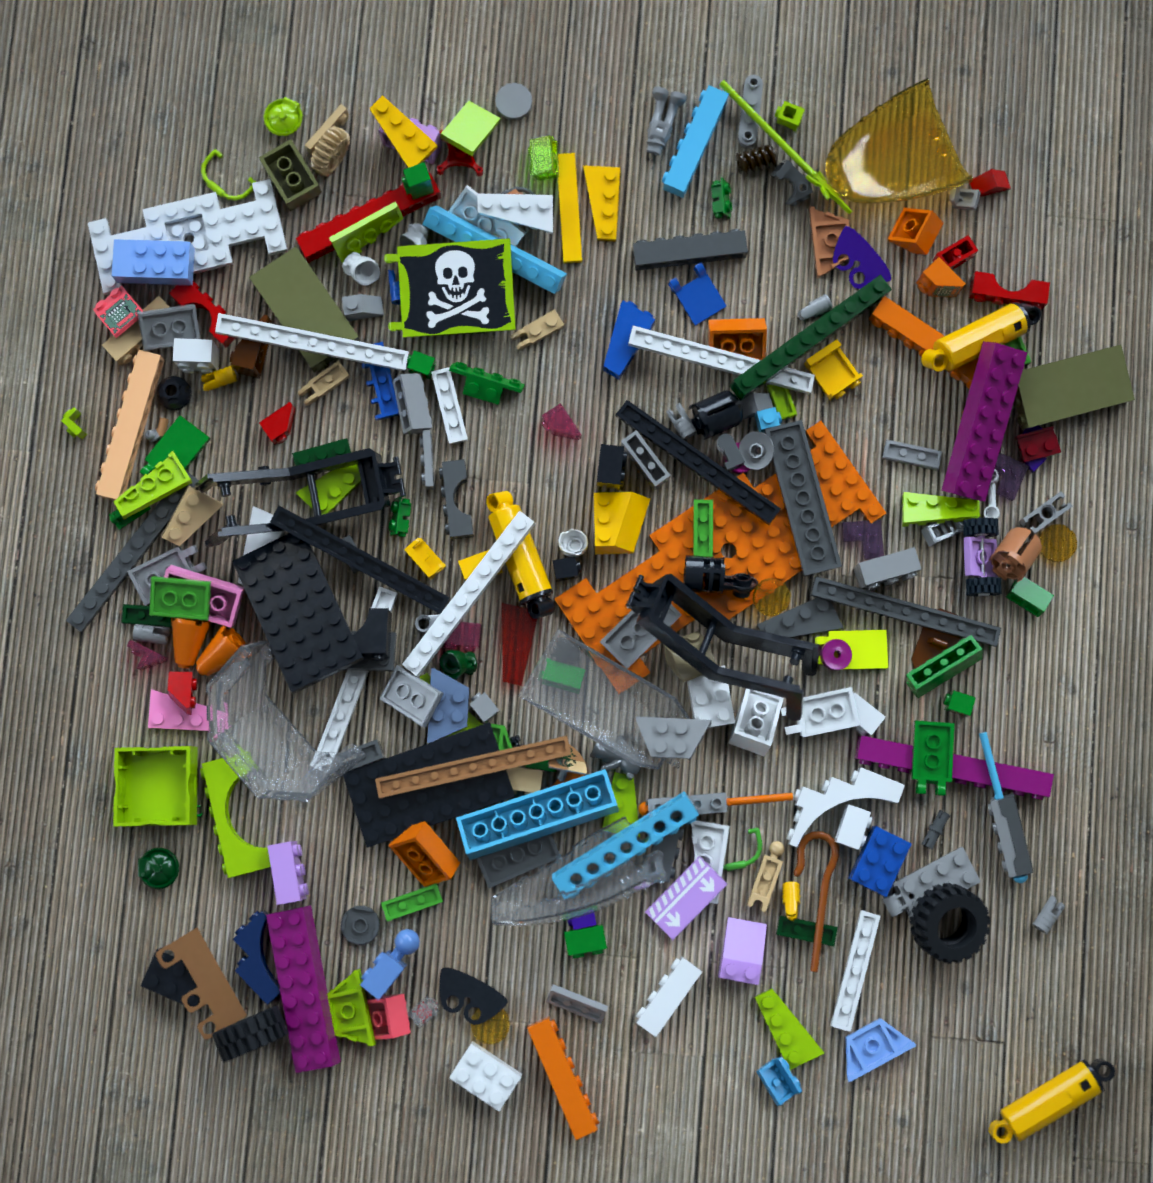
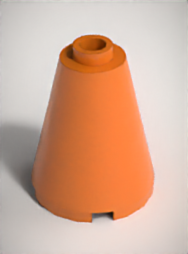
[171,618,211,669]
[196,625,250,676]

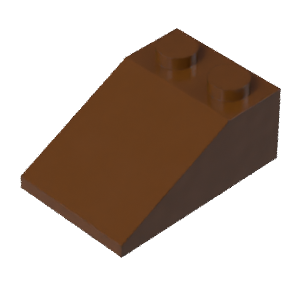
[230,314,273,379]

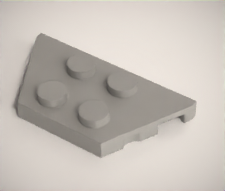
[636,717,712,759]

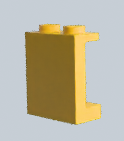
[804,339,863,400]

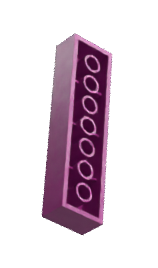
[941,341,1028,502]
[266,905,341,1073]

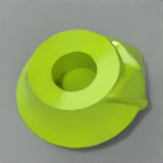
[264,97,303,136]

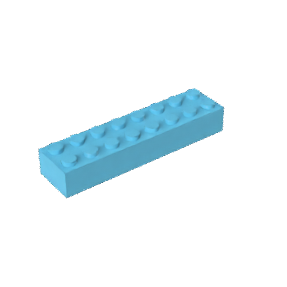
[456,769,619,860]

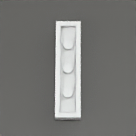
[431,367,468,445]

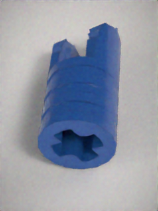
[388,270,401,305]

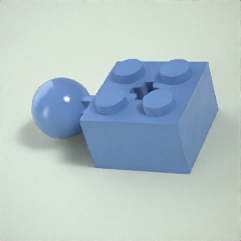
[360,929,420,1000]

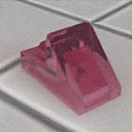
[127,640,168,670]

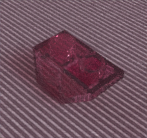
[443,622,482,651]

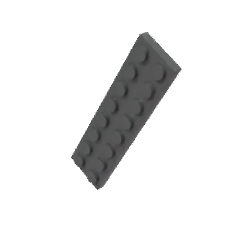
[764,420,842,577]

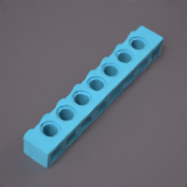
[552,791,699,898]

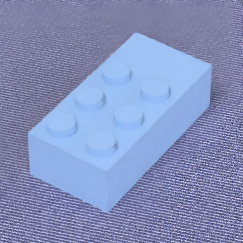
[112,239,195,285]

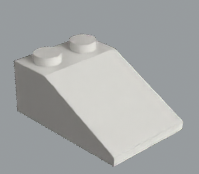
[728,689,784,756]

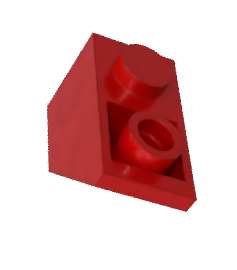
[167,672,197,715]

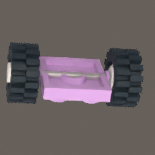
[963,517,1002,597]

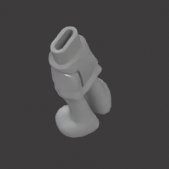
[646,87,687,155]

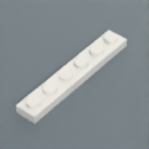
[830,910,881,1032]

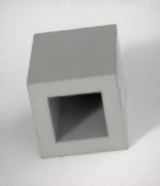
[470,692,500,723]

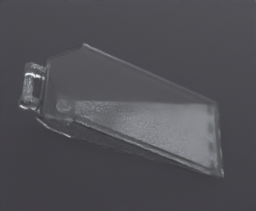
[518,629,690,770]

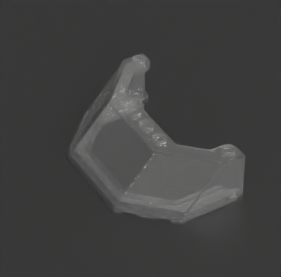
[206,640,366,802]

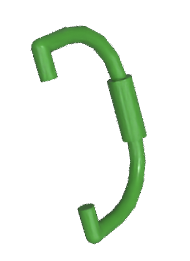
[723,828,762,872]

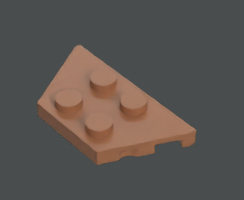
[809,206,850,278]

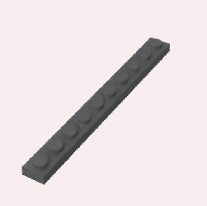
[66,470,199,633]
[810,576,1001,647]

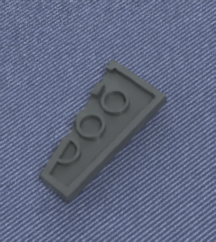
[757,598,843,638]

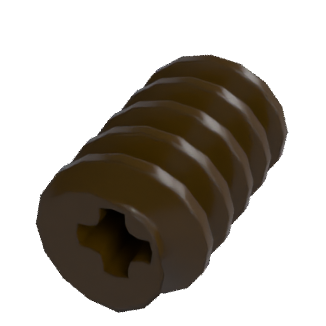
[735,145,777,175]

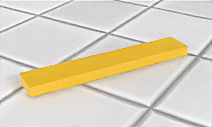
[556,153,582,264]

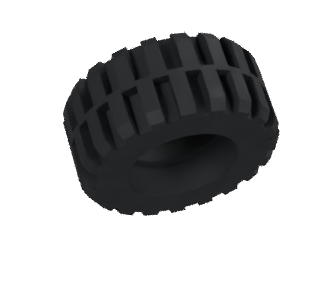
[910,883,991,964]

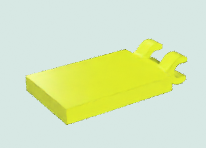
[815,630,888,670]

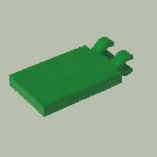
[140,415,211,476]
[911,720,955,796]

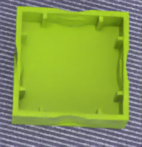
[113,746,198,826]

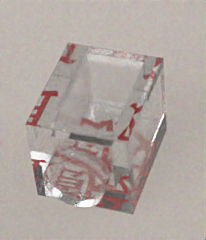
[407,995,439,1028]

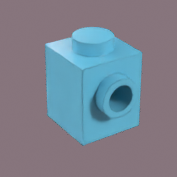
[755,407,782,433]

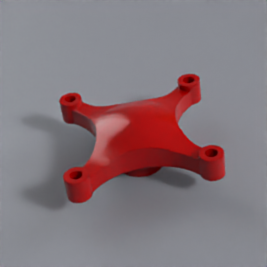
[436,130,483,177]

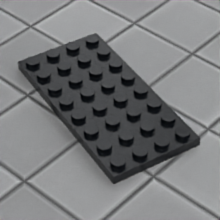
[232,533,364,694]
[342,722,515,848]

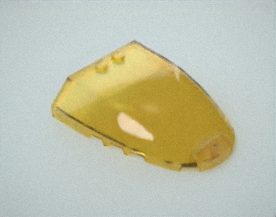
[825,78,973,203]

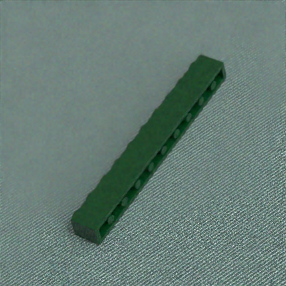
[729,275,892,401]

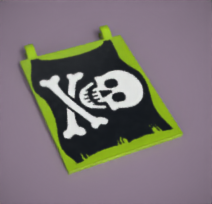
[384,238,516,338]

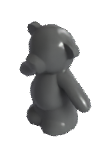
[589,735,643,780]

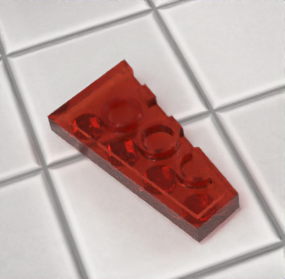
[502,603,538,686]

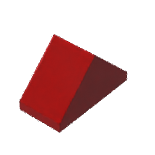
[969,169,1011,197]

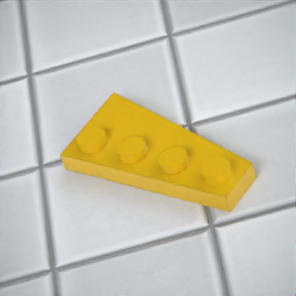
[369,95,438,168]

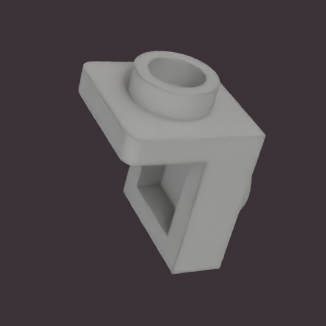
[949,184,980,210]

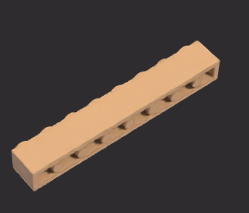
[95,350,165,501]

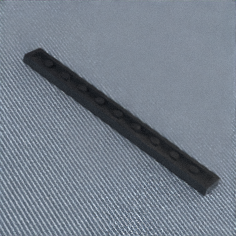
[616,400,781,525]
[270,506,450,614]

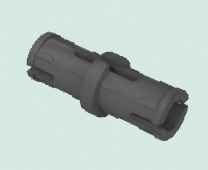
[921,810,951,850]

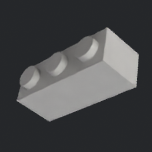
[392,373,432,435]
[620,430,671,491]

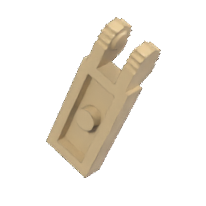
[510,309,564,350]
[297,360,350,406]

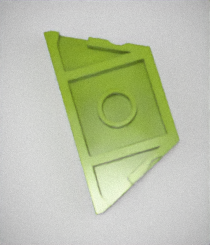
[327,969,376,1046]

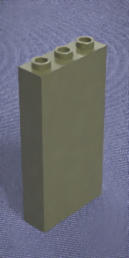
[249,246,361,372]
[1013,344,1135,429]

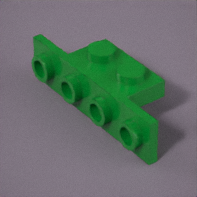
[449,362,525,405]

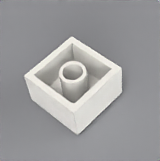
[173,338,220,374]

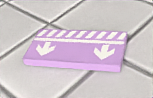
[645,856,728,940]

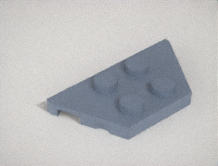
[427,668,469,743]

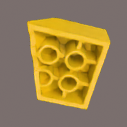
[594,492,651,555]

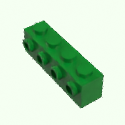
[906,635,983,698]

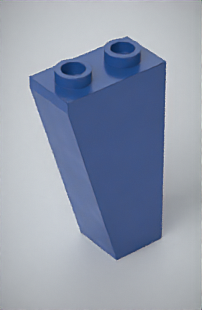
[603,300,655,380]

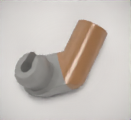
[145,418,169,442]

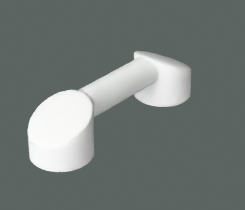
[984,469,1000,519]

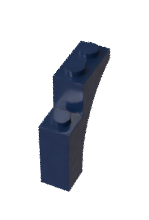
[233,910,281,1005]

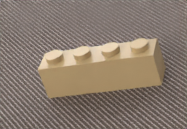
[102,296,170,366]
[506,767,544,795]

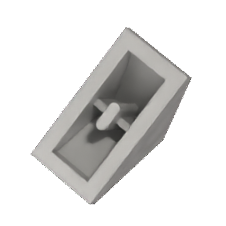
[735,393,773,419]

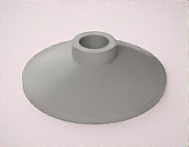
[739,432,774,470]

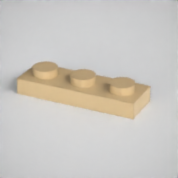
[305,104,349,155]

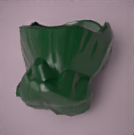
[439,650,477,679]

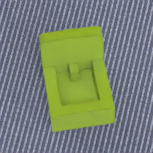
[61,407,87,439]

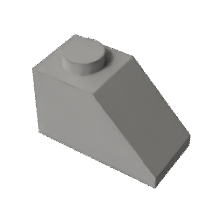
[342,294,384,321]

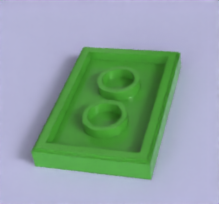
[149,576,211,621]

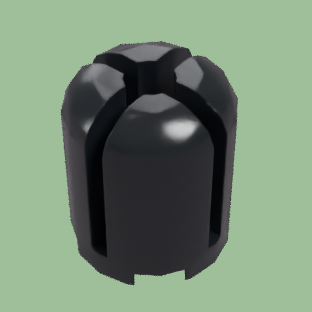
[689,390,743,440]

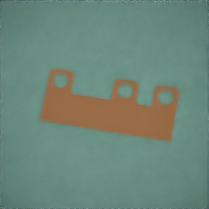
[156,928,247,1040]

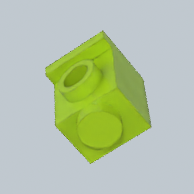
[774,101,805,132]

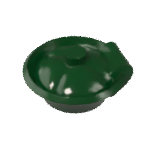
[137,848,179,889]

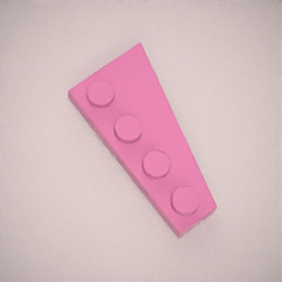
[148,689,228,732]

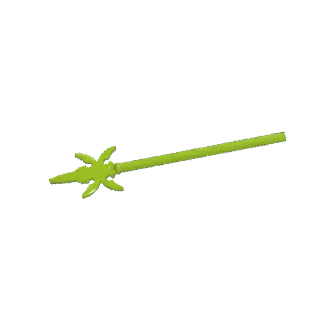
[719,80,852,214]

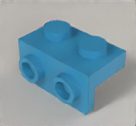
[756,1057,802,1106]

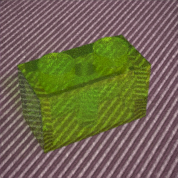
[528,135,559,181]

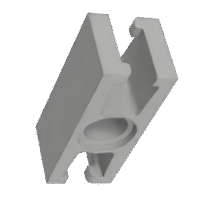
[1018,491,1073,536]

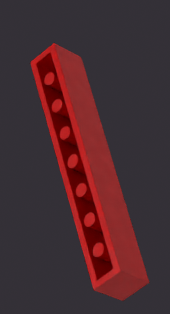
[296,173,441,263]

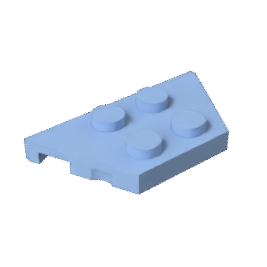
[845,1018,916,1082]

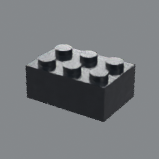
[596,444,627,493]
[140,947,200,1007]

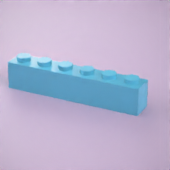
[661,85,729,198]

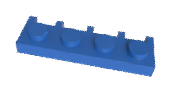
[362,341,399,421]

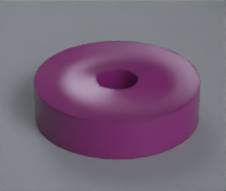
[820,639,852,671]

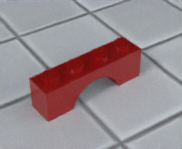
[969,271,1050,310]
[169,281,236,348]

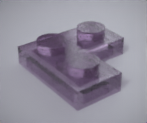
[995,453,1029,501]
[842,520,884,560]

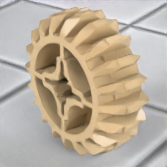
[311,126,350,177]

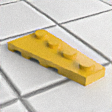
[583,165,620,242]

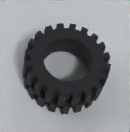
[212,1005,289,1062]

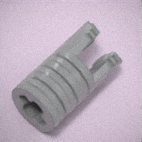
[797,294,833,320]
[666,403,697,440]
[133,624,172,644]
[1032,896,1065,934]

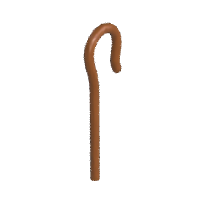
[793,831,840,973]

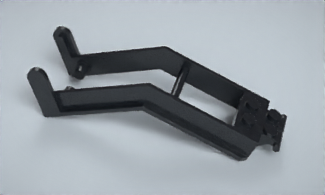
[195,448,406,547]
[625,574,819,721]

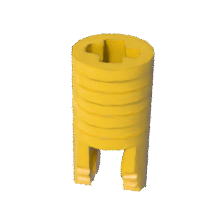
[201,365,238,392]
[782,882,800,921]

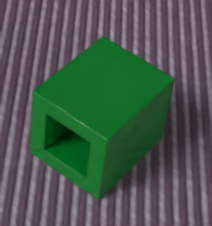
[407,350,437,380]
[943,690,976,717]

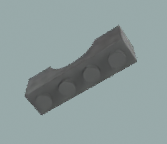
[439,459,474,540]

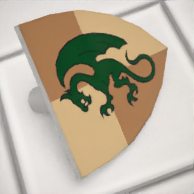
[548,744,587,782]

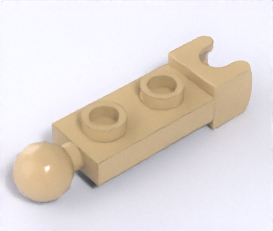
[746,841,785,912]

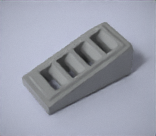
[921,520,963,547]

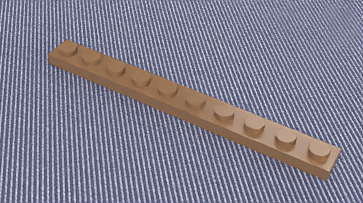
[375,736,571,798]

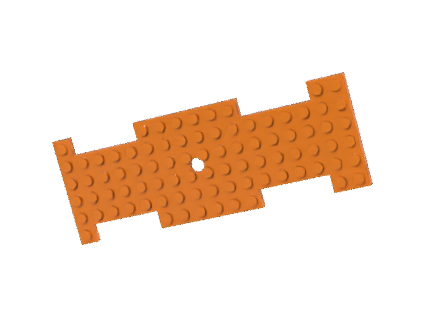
[554,421,886,695]

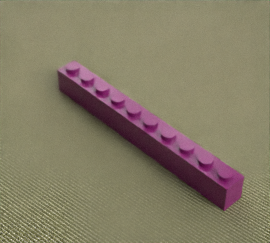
[855,735,1054,800]

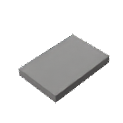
[137,304,201,351]
[379,665,444,727]

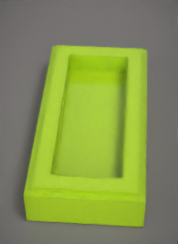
[767,384,798,421]

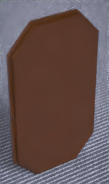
[911,608,960,668]

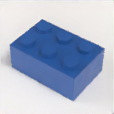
[847,826,912,897]

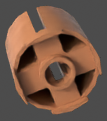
[989,527,1042,582]

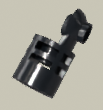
[683,555,758,598]

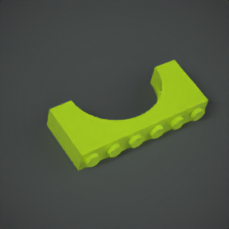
[200,752,271,878]

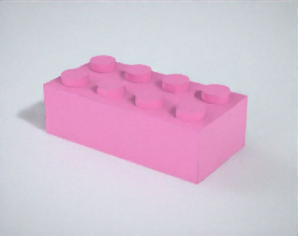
[164,565,245,628]

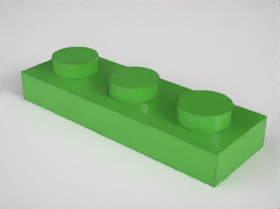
[693,499,713,558]
[381,883,443,921]

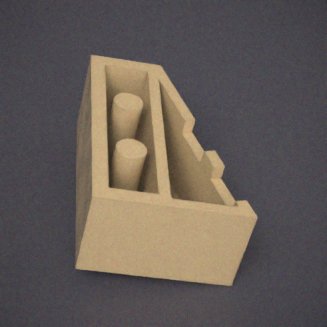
[161,485,224,546]

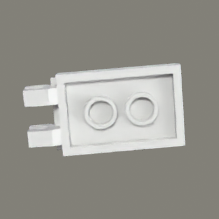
[780,687,861,737]

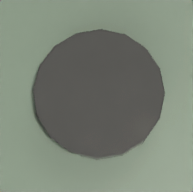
[341,905,380,945]

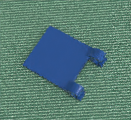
[668,262,727,326]

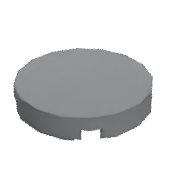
[495,83,532,120]

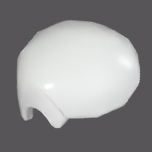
[558,529,588,557]

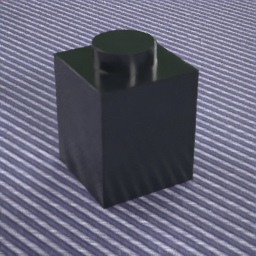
[552,557,582,582]

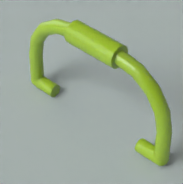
[201,149,256,201]

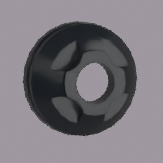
[156,376,192,410]

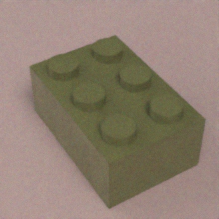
[258,139,322,211]

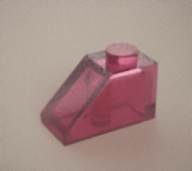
[541,403,582,440]

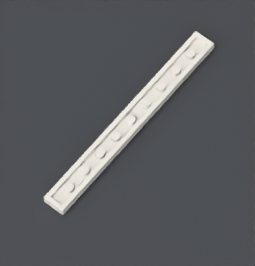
[215,313,409,371]
[628,326,815,394]
[402,511,536,677]
[311,586,398,774]

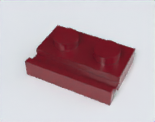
[1015,426,1061,463]

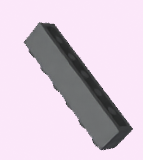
[633,229,748,271]

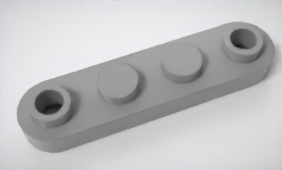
[738,75,763,148]

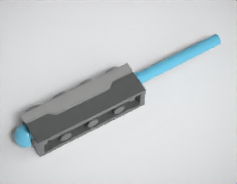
[979,732,1033,883]

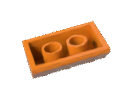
[708,318,767,360]
[389,821,461,887]

